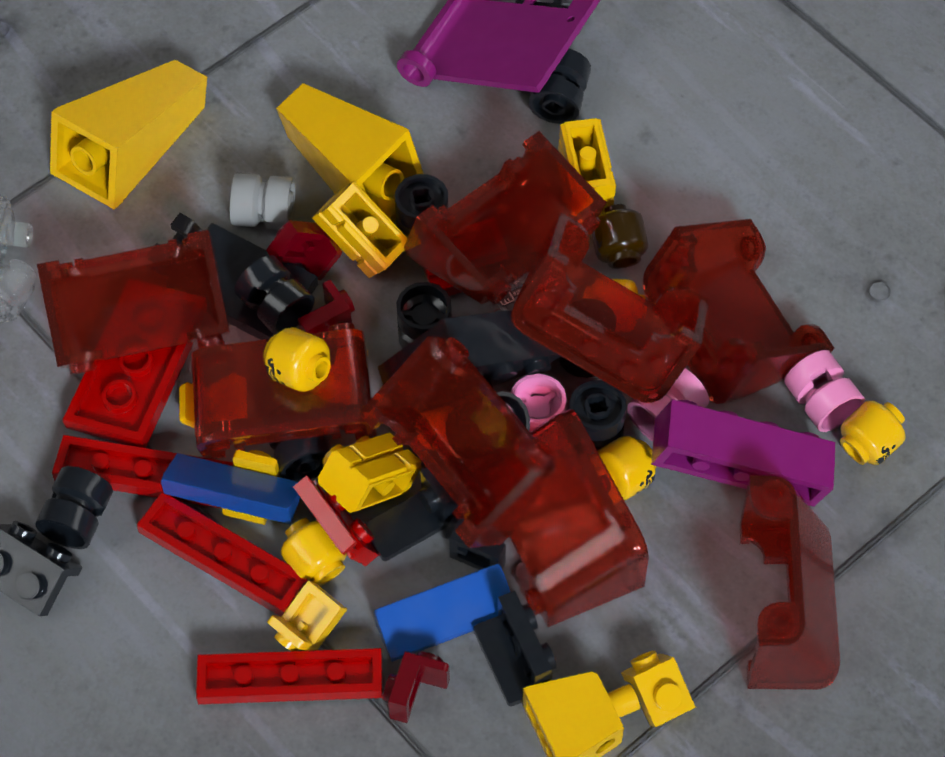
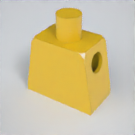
[523,671,640,757]

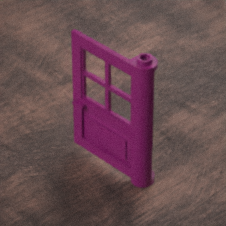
[396,0,600,93]

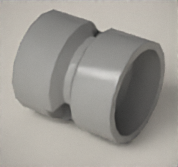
[230,172,296,230]

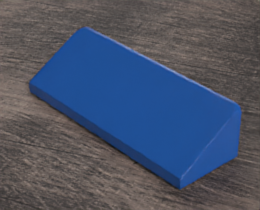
[161,453,300,525]
[374,564,511,662]

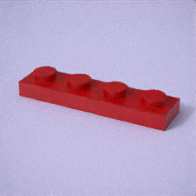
[52,435,234,508]
[137,491,308,616]
[196,648,383,705]

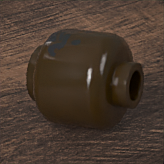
[590,204,649,269]

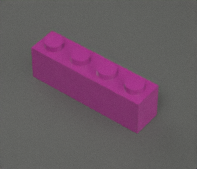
[651,399,836,507]

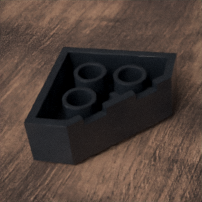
[378,305,565,418]

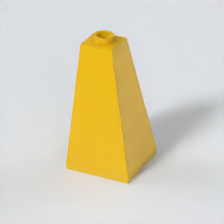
[50,60,207,209]
[276,83,424,222]

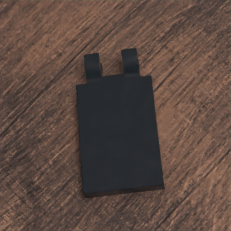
[147,213,318,343]

